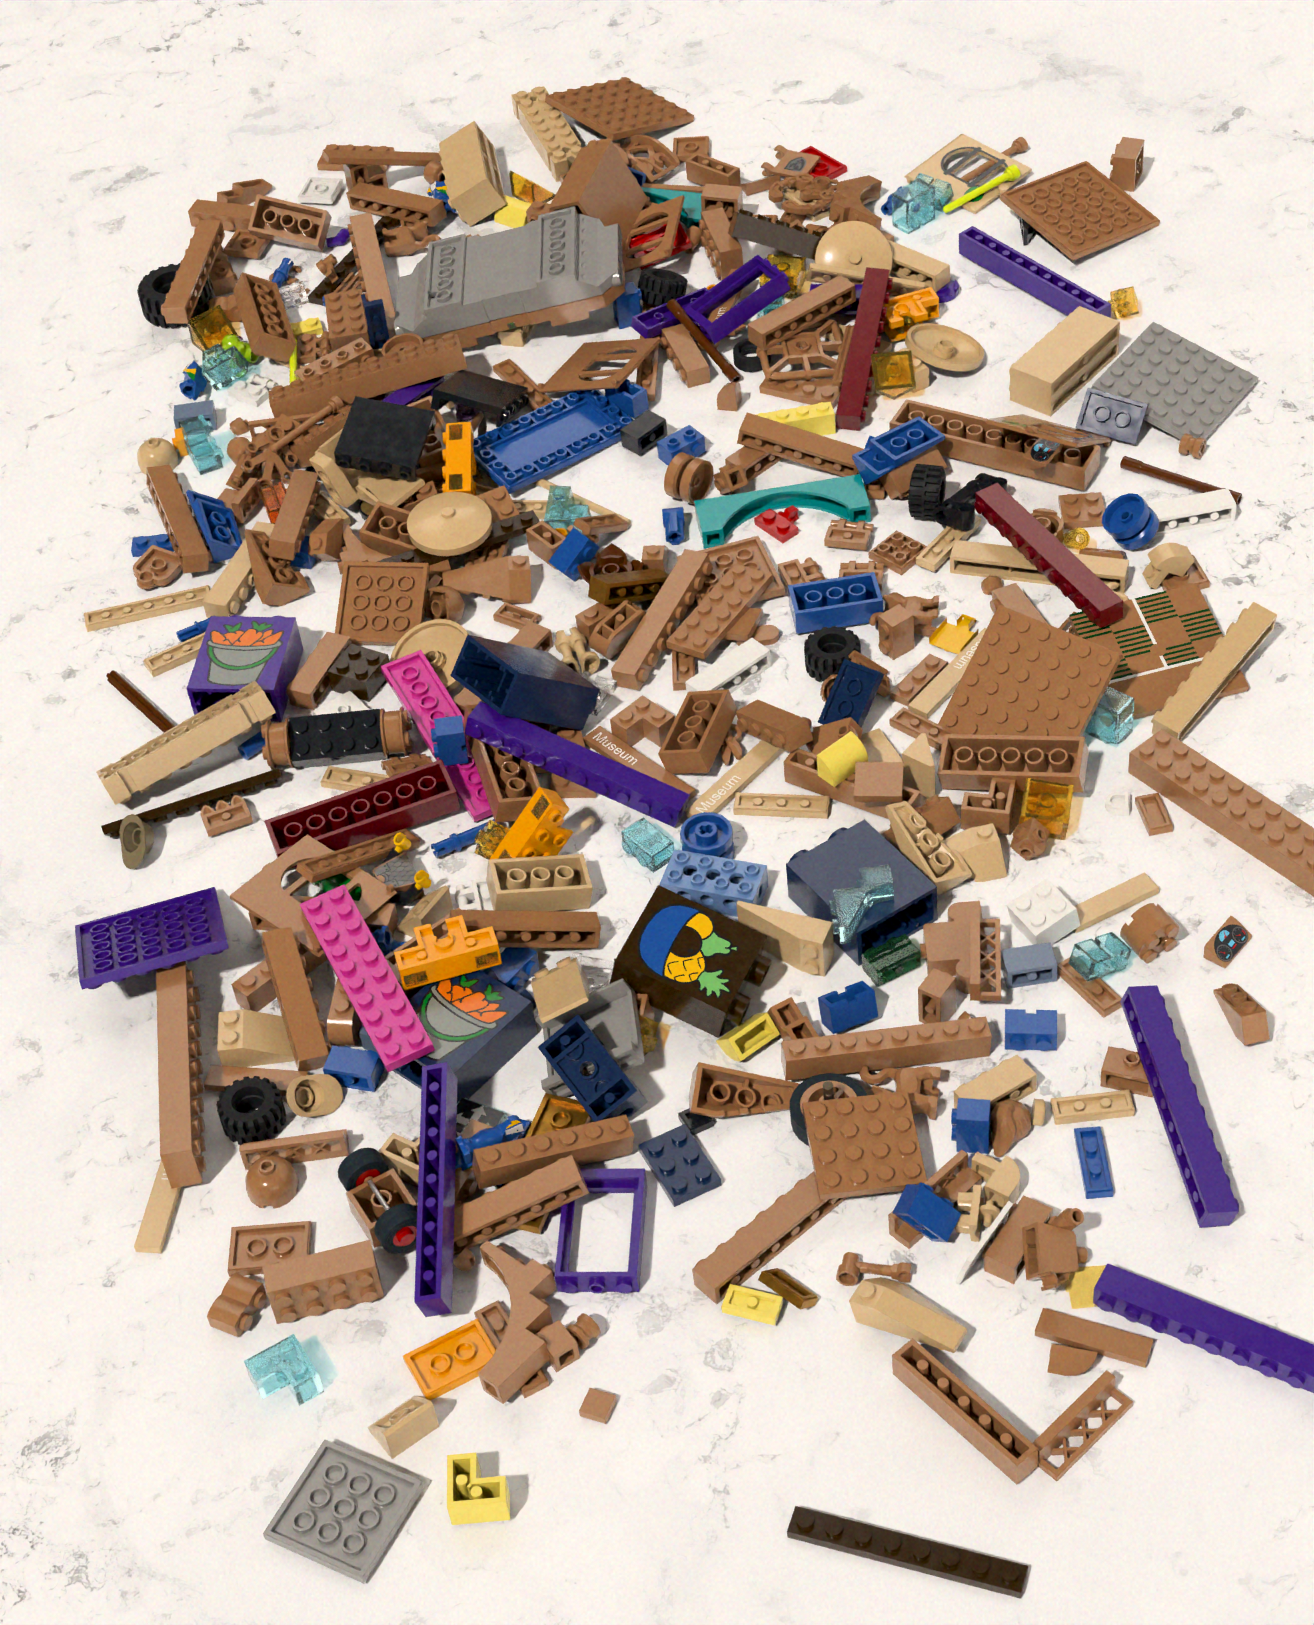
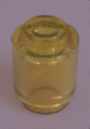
[1063,528,1090,550]

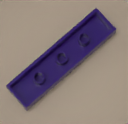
[631,287,711,339]

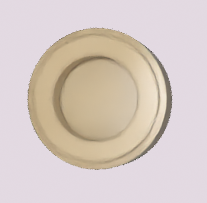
[1031,1098,1045,1126]

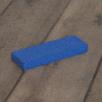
[1074,1126,1113,1199]

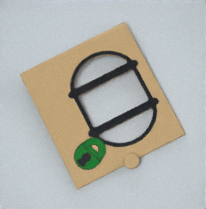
[904,134,1032,214]

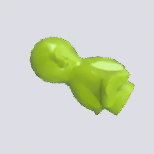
[221,334,259,369]

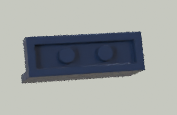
[361,294,389,349]

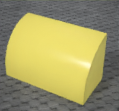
[494,195,531,228]
[817,731,868,787]
[716,1012,780,1061]

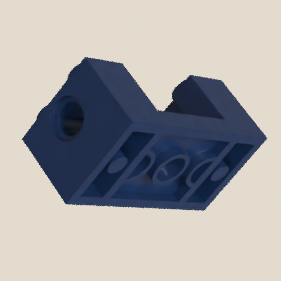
[538,1015,649,1122]

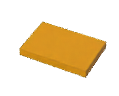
[403,1319,496,1400]

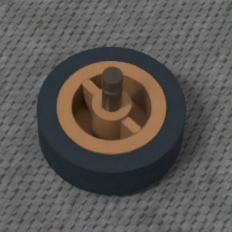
[790,1073,867,1146]

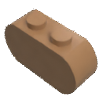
[589,600,646,659]
[327,979,362,1046]

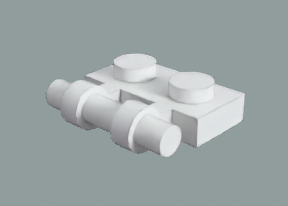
[227,372,278,407]
[455,877,493,910]

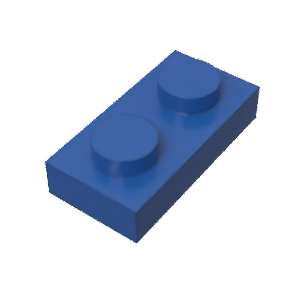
[131,534,174,557]

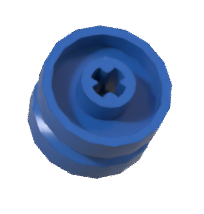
[1102,493,1159,550]
[680,812,735,859]

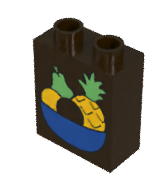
[610,885,772,1038]

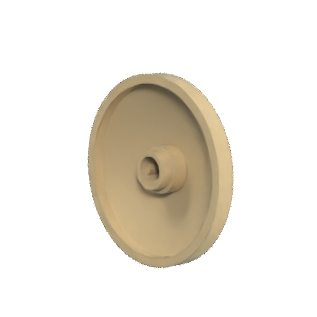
[814,221,892,272]
[905,323,984,371]
[407,492,492,556]
[390,619,469,693]

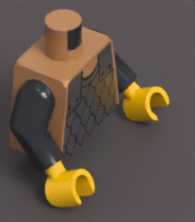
[372,832,431,905]

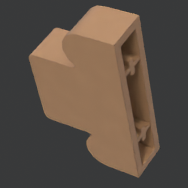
[920,901,991,994]

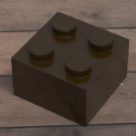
[328,644,390,702]

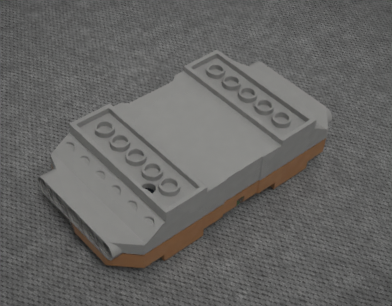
[394,206,625,348]

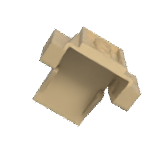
[309,429,426,508]

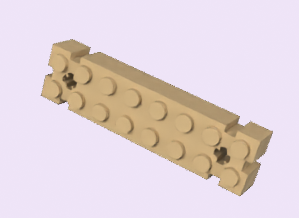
[511,86,582,182]
[96,681,276,805]

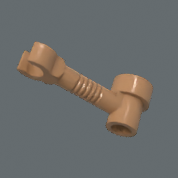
[316,254,339,284]
[836,1252,912,1286]

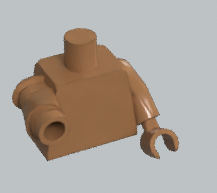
[803,717,864,755]
[1022,1208,1088,1291]

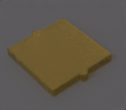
[1065,1265,1106,1309]

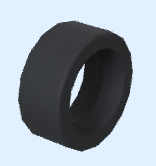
[733,338,771,372]

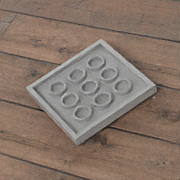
[263,1439,424,1584]

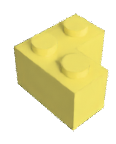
[447,1452,510,1525]

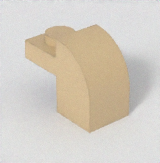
[1142,543,1195,589]
[971,1152,1020,1210]

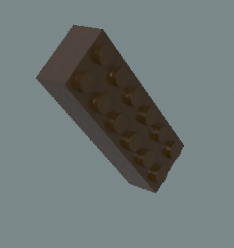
[728,209,824,260]

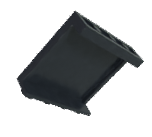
[431,370,529,427]
[334,396,436,481]

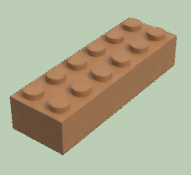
[233,272,297,363]
[463,705,540,823]
[937,734,1089,793]

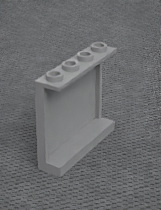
[535,978,645,1097]

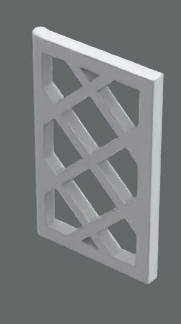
[955,1201,1013,1284]

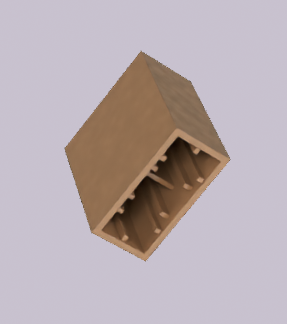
[549,141,648,245]

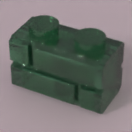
[862,934,921,987]

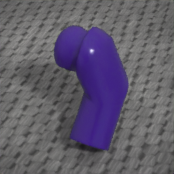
[326,229,350,247]

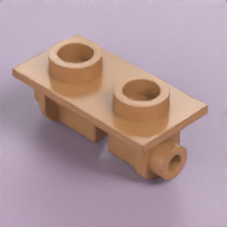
[226,453,260,491]

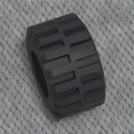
[638,269,688,306]
[908,464,946,519]
[804,626,861,682]
[216,1076,286,1145]

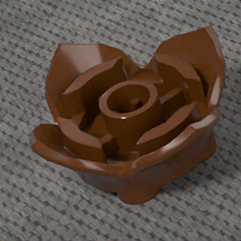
[577,543,643,585]

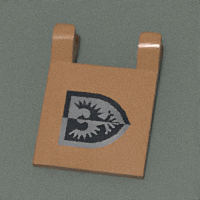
[761,145,821,177]

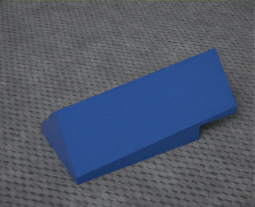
[852,416,945,485]
[186,490,242,563]

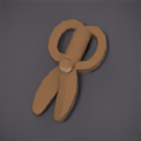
[721,724,742,765]

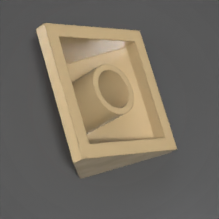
[902,733,935,798]
[395,885,453,938]
[367,1395,439,1459]

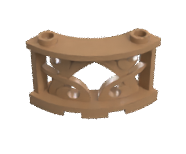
[620,134,681,184]

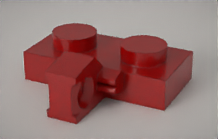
[754,505,799,543]

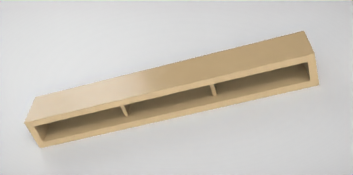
[950,540,1129,593]
[1151,602,1277,741]

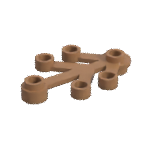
[241,426,298,496]

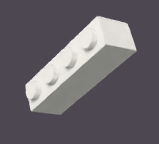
[1147,488,1236,536]
[685,638,771,693]

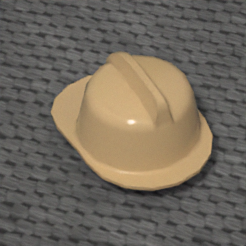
[283,1074,343,1117]

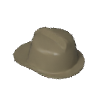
[119,814,155,869]

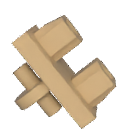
[955,1185,1001,1242]

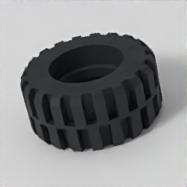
[137,263,213,329]

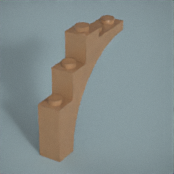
[829,175,882,231]
[337,524,451,586]
[478,1241,557,1404]

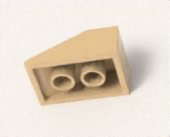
[217,1009,295,1067]

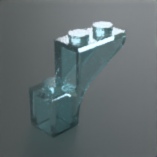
[829,865,894,944]

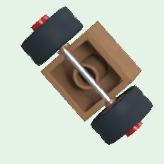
[338,1147,417,1254]

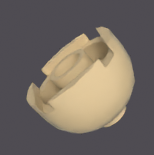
[137,438,178,474]

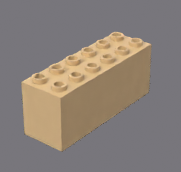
[439,121,506,227]
[1009,306,1120,417]

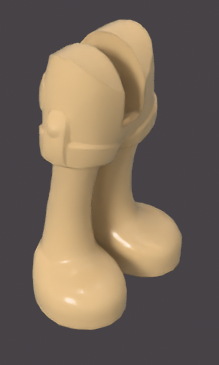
[554,627,600,676]

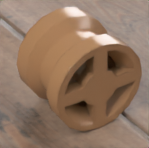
[566,1313,601,1349]

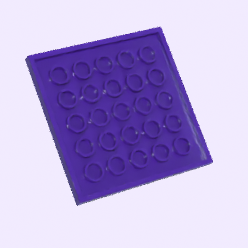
[75,887,229,990]

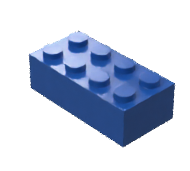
[788,572,883,634]

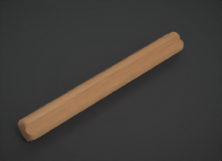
[832,324,854,388]

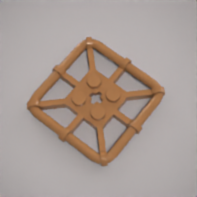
[756,319,843,381]

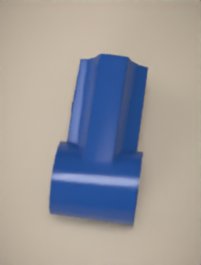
[662,507,685,545]

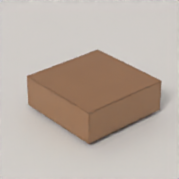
[579,1388,617,1424]

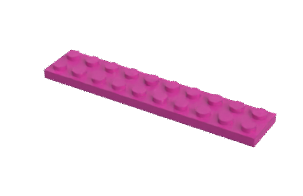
[381,650,493,822]
[299,884,435,1072]

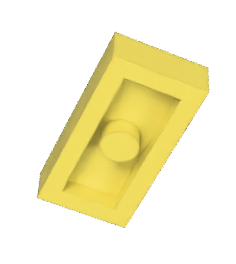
[290,317,323,340]
[721,1284,783,1326]

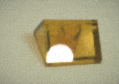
[509,171,556,204]
[187,304,238,355]
[870,350,916,400]

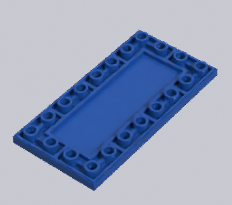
[474,390,633,494]

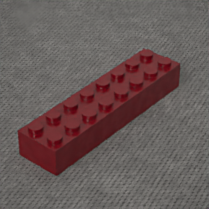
[264,759,460,869]

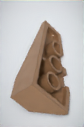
[244,529,310,606]
[442,555,531,604]
[689,1062,800,1118]

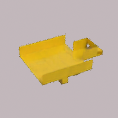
[929,614,978,654]

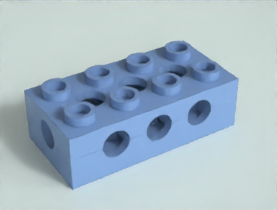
[660,849,768,917]

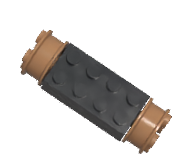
[261,706,413,770]

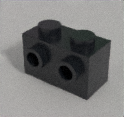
[620,410,668,455]

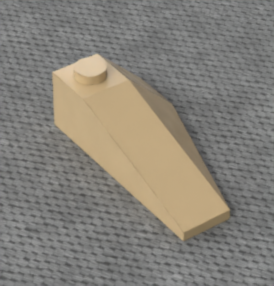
[885,801,972,896]
[942,823,1007,882]
[849,1277,967,1353]

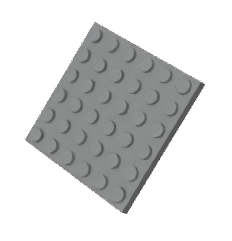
[1091,322,1259,440]

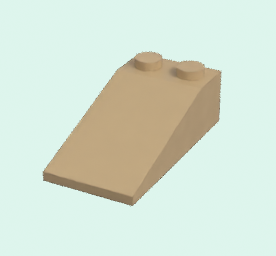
[736,901,834,977]
[531,957,590,1024]

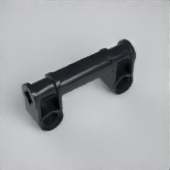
[933,473,1007,531]

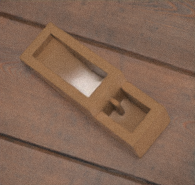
[217,179,272,205]
[767,997,819,1041]

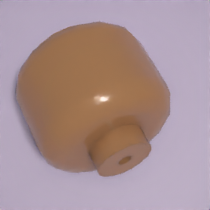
[229,417,250,435]
[981,576,1004,595]

